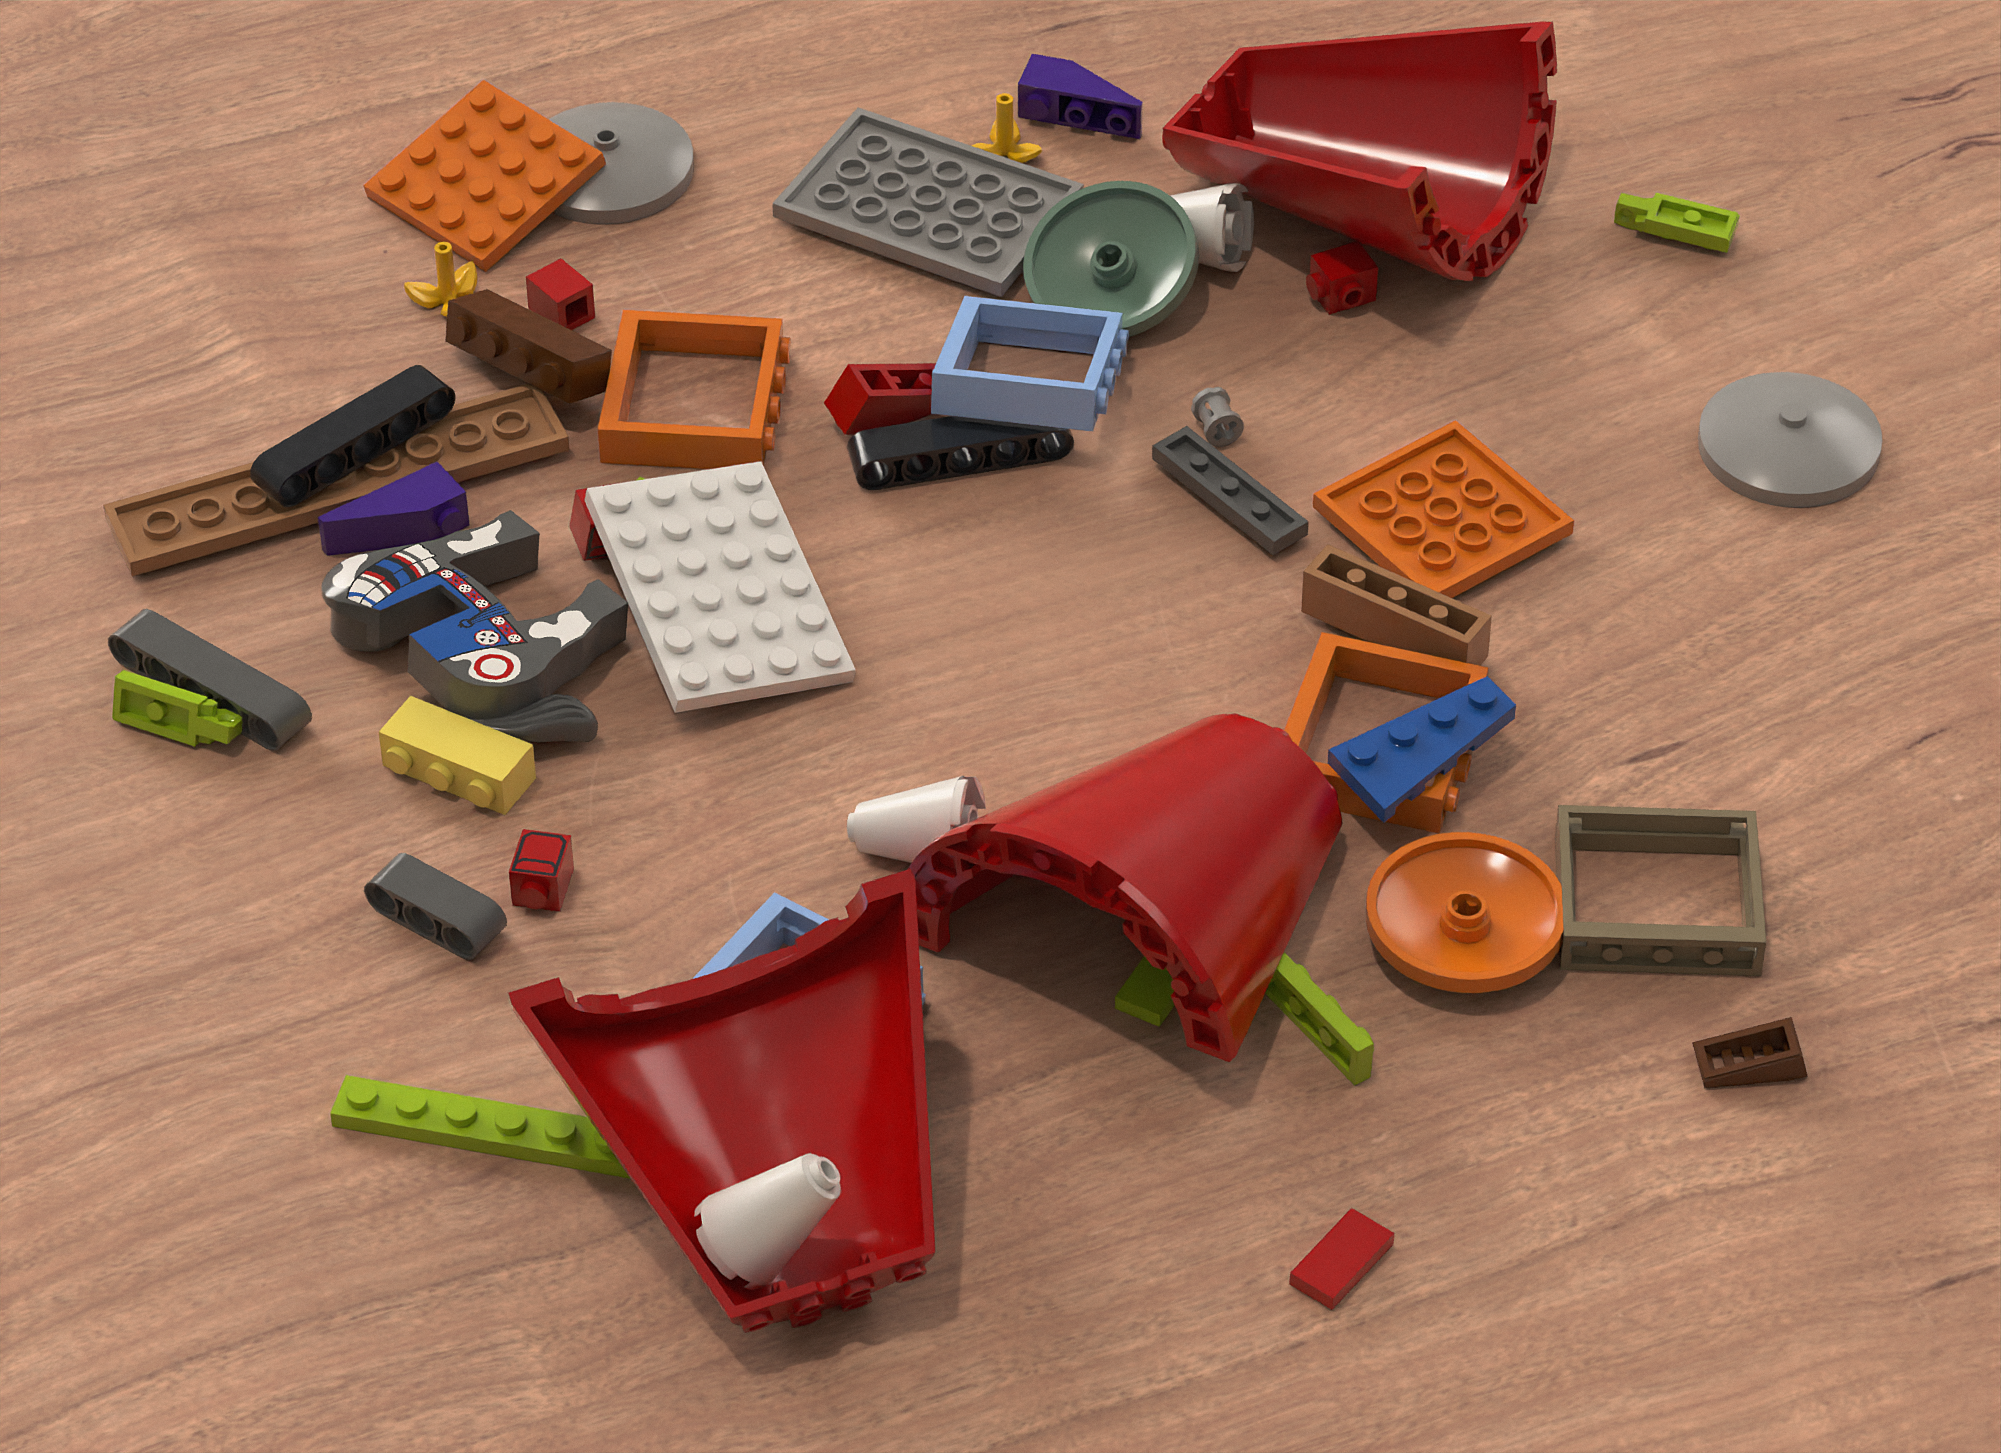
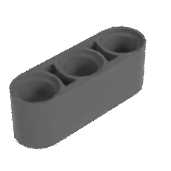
[364,853,507,960]

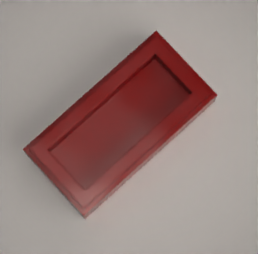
[1289,1208,1395,1310]

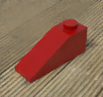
[824,363,936,435]

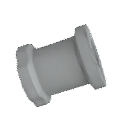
[1191,387,1244,447]

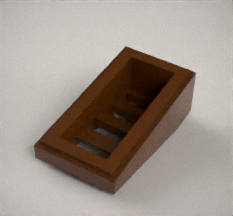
[1692,1017,1808,1088]

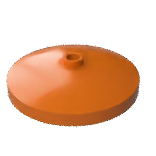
[1366,832,1564,993]

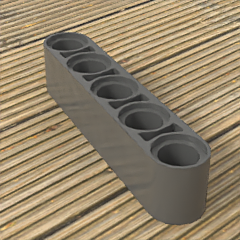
[108,609,312,751]

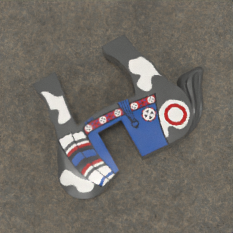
[321,510,628,743]

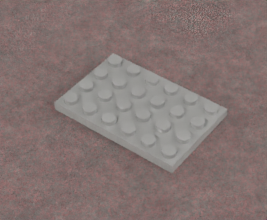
[772,107,1084,297]

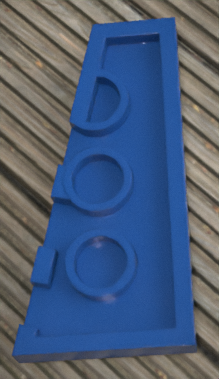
[1328,676,1516,823]

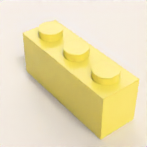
[379,696,536,815]

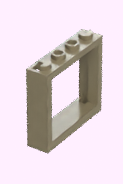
[1555,805,1766,976]

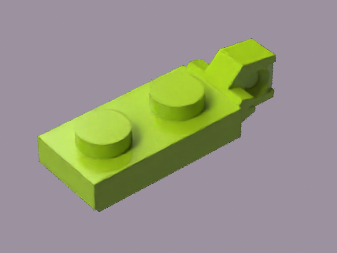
[1614,193,1740,253]
[112,670,243,747]

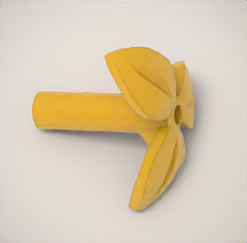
[971,93,1042,163]
[404,242,478,317]

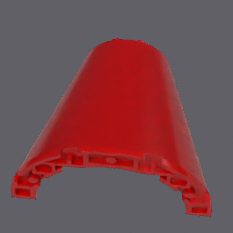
[1162,21,1557,281]
[907,713,1343,1063]
[508,869,936,1333]

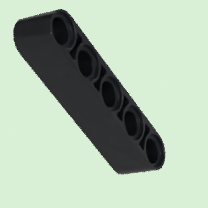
[250,365,456,507]
[847,416,1074,490]

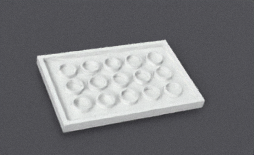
[584,461,856,713]

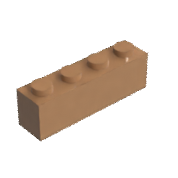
[1301,544,1492,666]

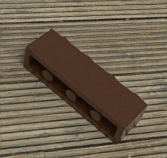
[445,289,612,404]

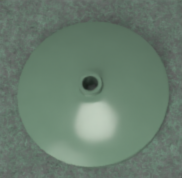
[1023,181,1199,337]

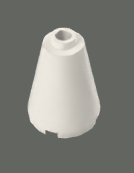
[1171,183,1254,272]
[847,776,986,863]
[694,1153,841,1290]

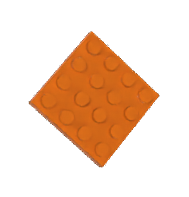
[363,80,606,272]
[1313,420,1574,598]

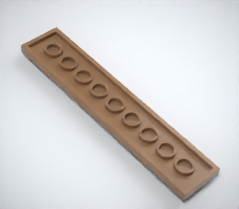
[103,384,570,576]

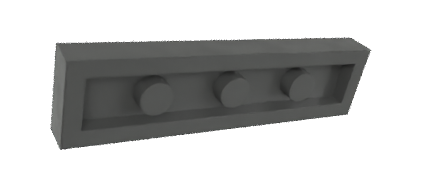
[1152,426,1309,555]

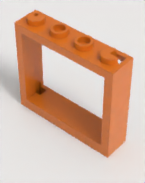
[598,310,791,469]
[1284,632,1489,834]

